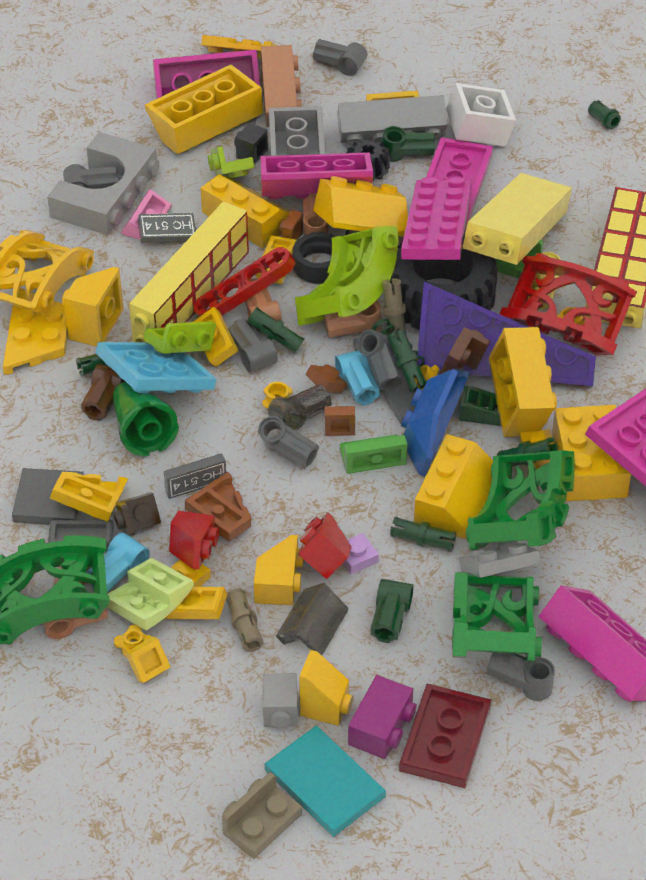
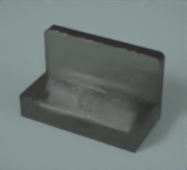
[276,583,348,655]

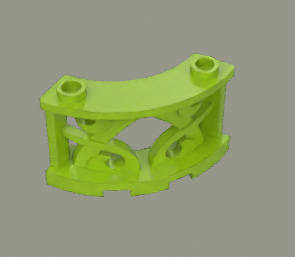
[295,226,399,326]

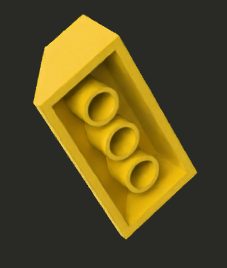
[145,65,263,154]

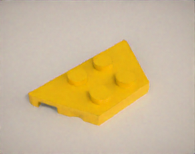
[3,288,68,375]

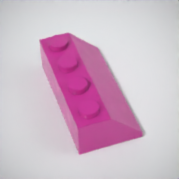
[153,50,260,98]
[260,153,373,200]
[538,585,646,702]

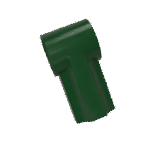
[382,126,435,162]
[370,578,414,643]

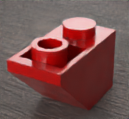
[169,510,219,570]
[298,512,352,580]

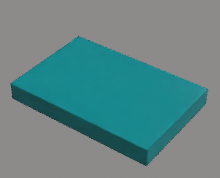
[264,725,386,837]

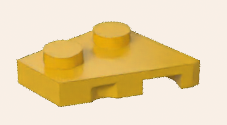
[50,472,128,522]

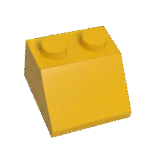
[62,267,124,347]

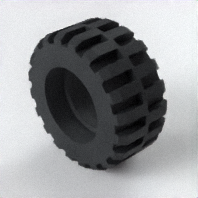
[389,233,498,331]

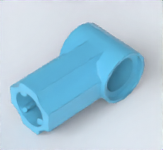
[335,350,380,406]
[85,532,150,592]

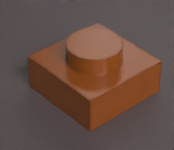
[279,209,303,240]
[305,364,347,394]
[325,406,355,436]

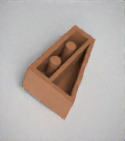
[261,45,302,127]

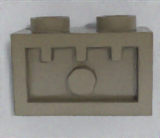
[222,772,302,859]

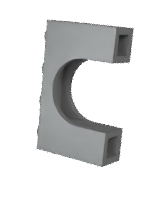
[47,132,159,235]

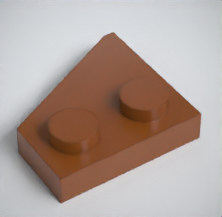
[185,472,252,542]

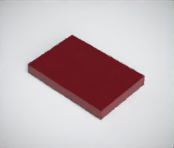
[399,683,492,788]

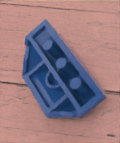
[401,369,470,477]

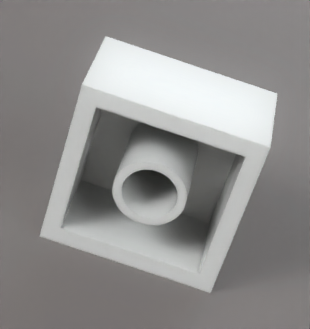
[446,83,516,147]

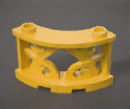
[0,230,94,315]

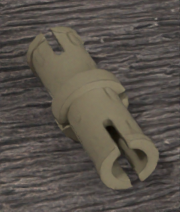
[382,279,406,338]
[226,588,264,652]

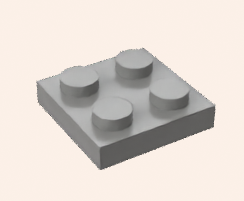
[459,541,541,578]

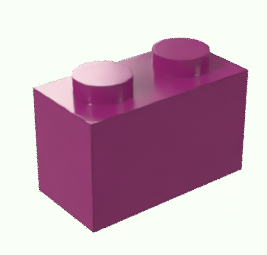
[348,674,417,759]

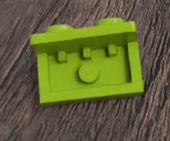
[207,146,255,178]
[143,321,216,354]

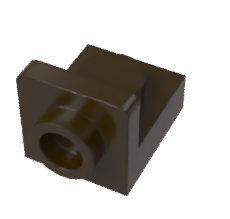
[113,492,162,536]

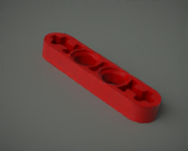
[193,247,295,317]

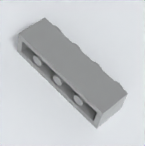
[337,95,447,145]

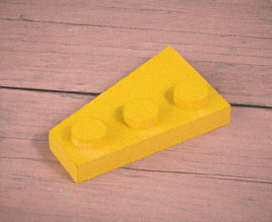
[201,35,278,59]

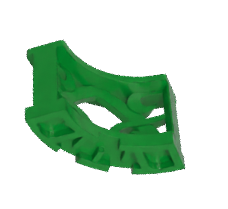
[466,450,575,550]
[0,535,110,645]
[452,572,542,662]

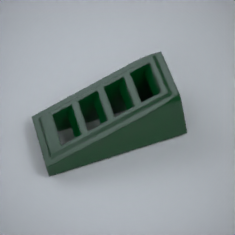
[459,385,501,426]

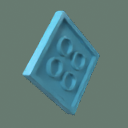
[95,342,217,393]

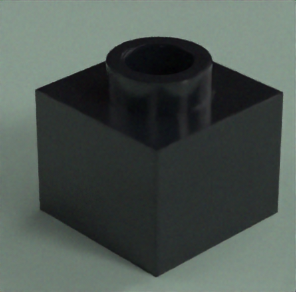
[234,123,268,165]

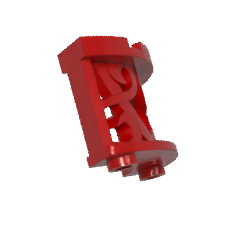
[499,253,637,356]

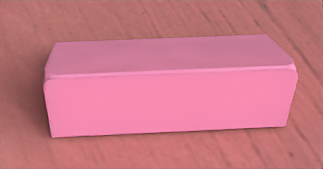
[121,189,172,239]

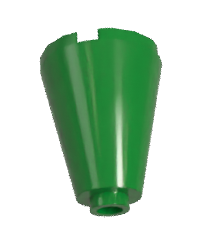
[113,381,179,457]

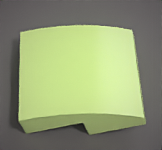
[107,558,194,631]

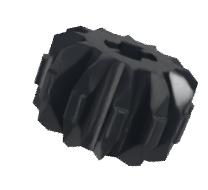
[346,139,390,181]

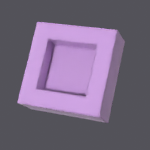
[343,533,379,574]

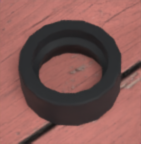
[292,232,336,284]

